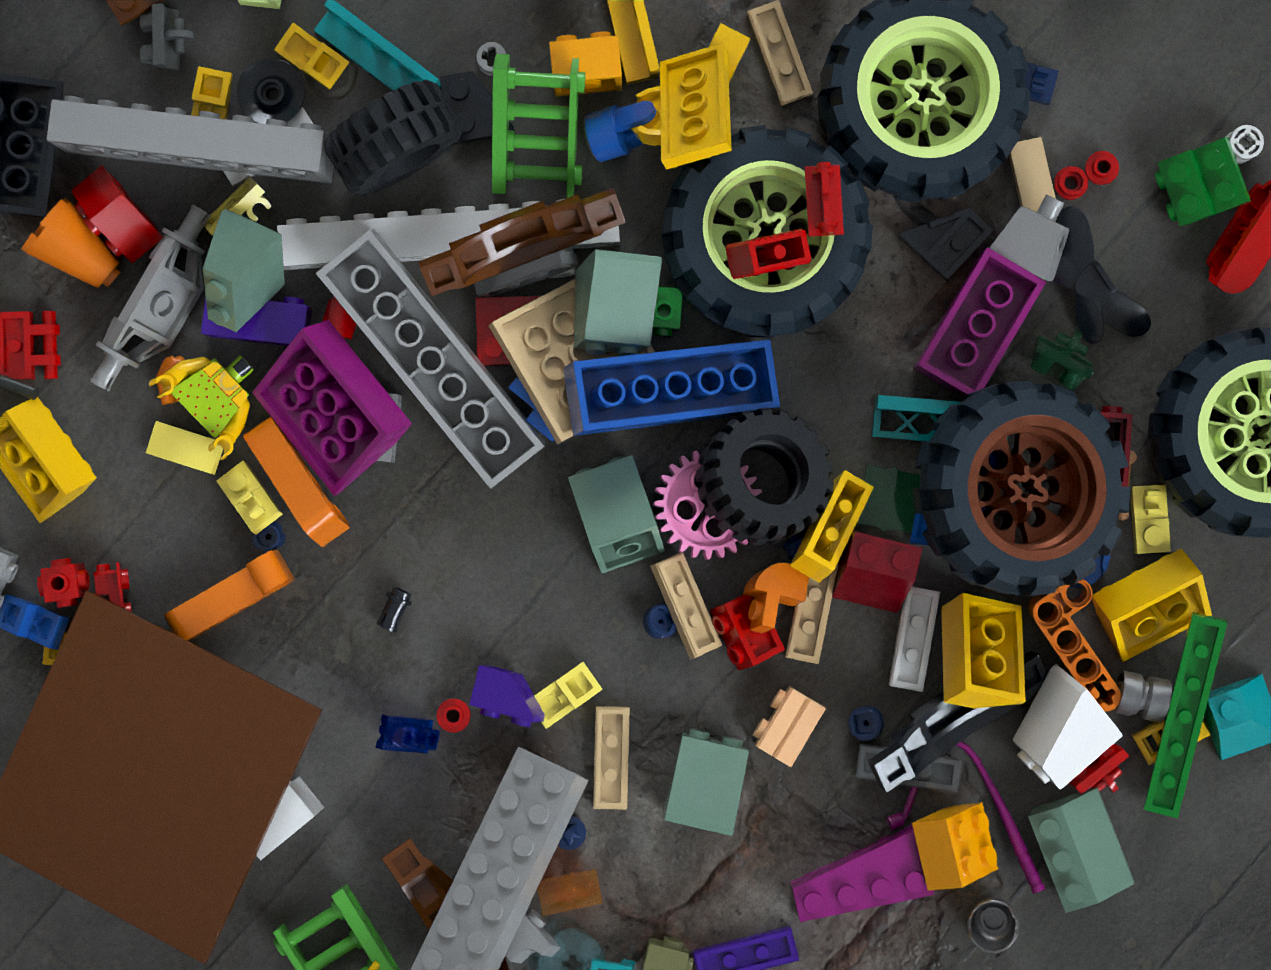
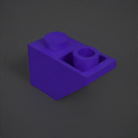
[469,665,545,727]

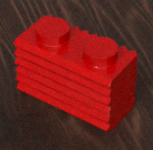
[725,229,811,279]

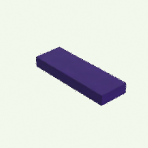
[692,926,800,970]

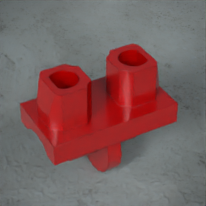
[1069,743,1129,795]

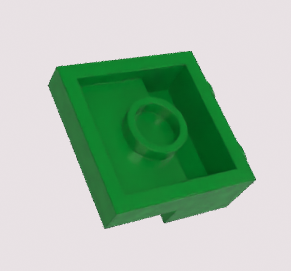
[1155,137,1251,226]

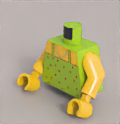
[149,355,254,460]

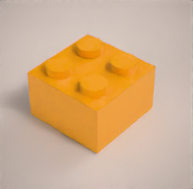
[549,31,622,97]
[912,802,998,890]

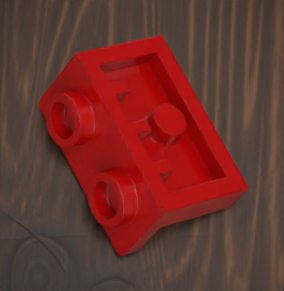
[710,594,785,671]

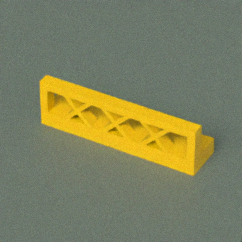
[607,0,660,85]

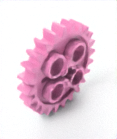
[652,450,762,560]

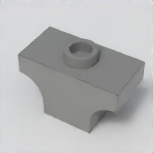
[505,909,561,964]

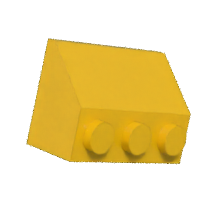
[0,396,97,523]
[1092,548,1212,662]
[941,593,1026,708]

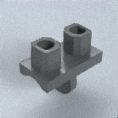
[140,3,194,72]

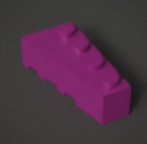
[790,824,935,922]

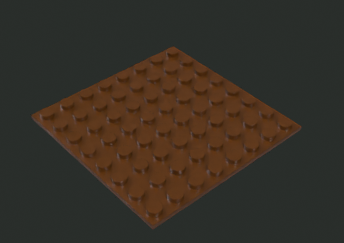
[0,591,323,964]

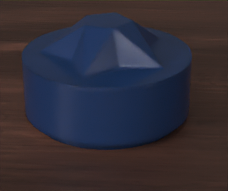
[643,604,677,639]
[848,705,884,741]
[558,815,586,850]

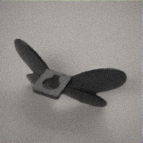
[1053,206,1151,344]

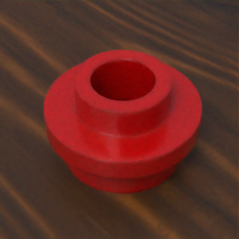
[1085,151,1119,185]
[1054,166,1088,200]
[436,698,471,733]

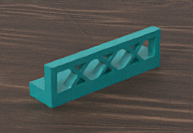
[314,0,441,92]
[872,395,1008,442]

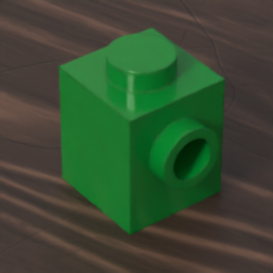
[652,287,682,337]

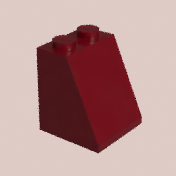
[832,532,923,613]

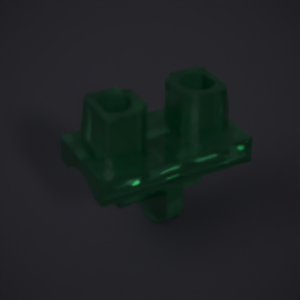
[1031,330,1094,391]

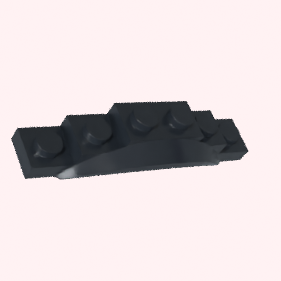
[868,651,1047,792]

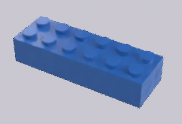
[563,340,780,436]

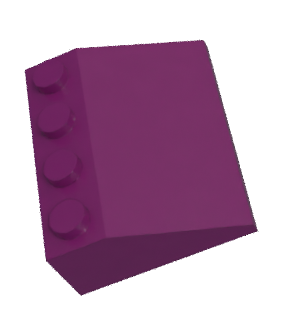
[252,320,412,496]

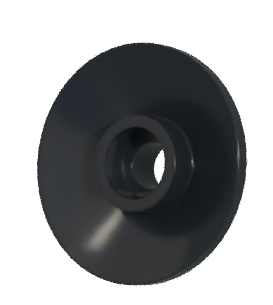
[237,58,305,124]

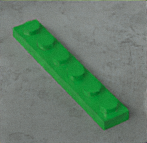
[1143,612,1228,818]

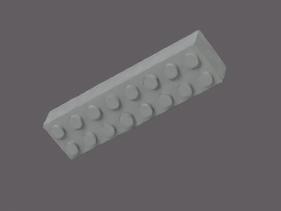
[47,96,334,184]
[316,229,545,489]
[411,747,588,970]

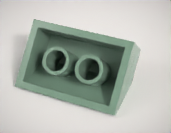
[1028,787,1135,913]

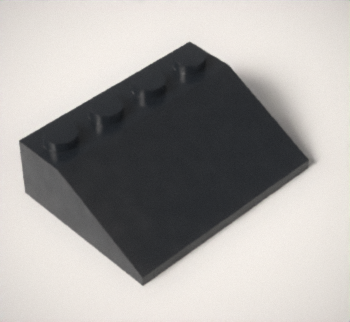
[0,73,64,218]

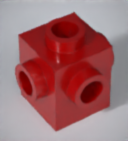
[37,558,90,608]

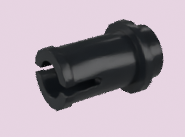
[376,587,412,632]

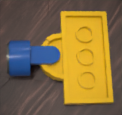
[583,43,732,170]

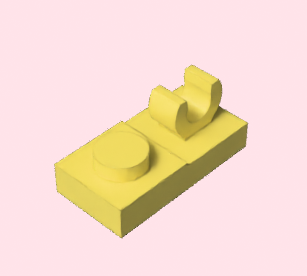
[204,177,271,236]
[217,461,283,535]
[1130,484,1171,554]

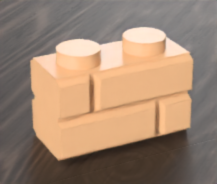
[753,686,826,767]

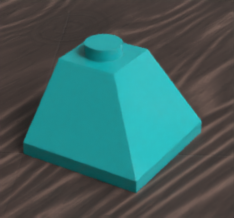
[1204,674,1271,760]

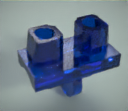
[375,714,440,754]

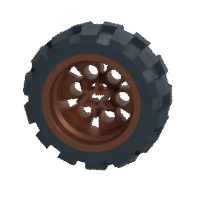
[912,380,1131,596]

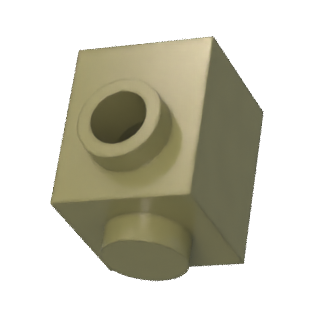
[641,936,694,970]

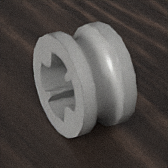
[476,42,506,76]

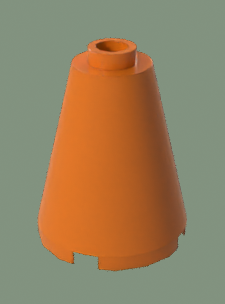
[21,197,121,288]

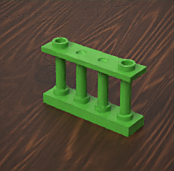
[492,54,585,198]
[273,884,401,970]

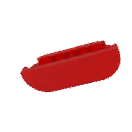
[1206,180,1271,294]

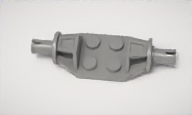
[90,204,211,391]

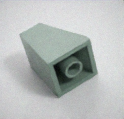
[203,209,285,332]
[574,249,662,356]
[568,455,665,573]
[664,729,749,836]

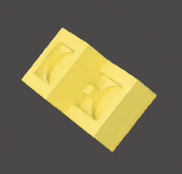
[146,421,223,475]
[534,662,603,729]

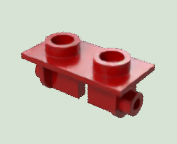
[804,162,844,237]
[93,562,133,613]

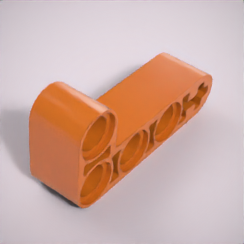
[243,416,351,547]
[163,550,295,641]
[1028,579,1121,712]

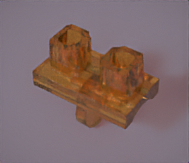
[537,868,603,916]

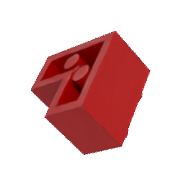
[71,165,163,264]

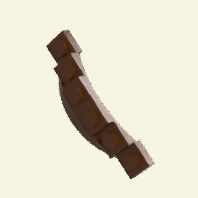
[418,188,626,296]
[381,838,510,970]

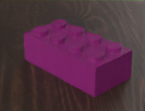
[913,247,1046,399]

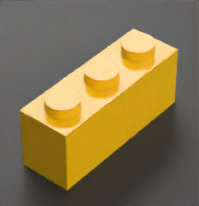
[790,470,874,583]

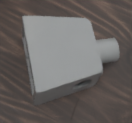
[990,194,1069,281]

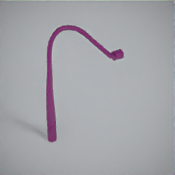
[886,741,1046,894]

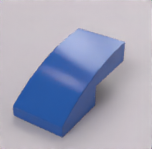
[508,377,555,442]
[0,594,70,650]

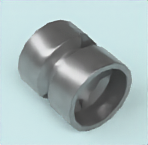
[1112,670,1172,723]

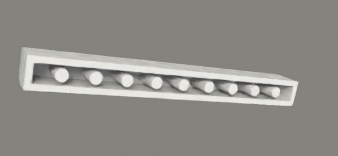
[277,199,620,270]

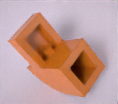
[743,563,809,633]

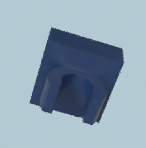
[1025,62,1059,106]

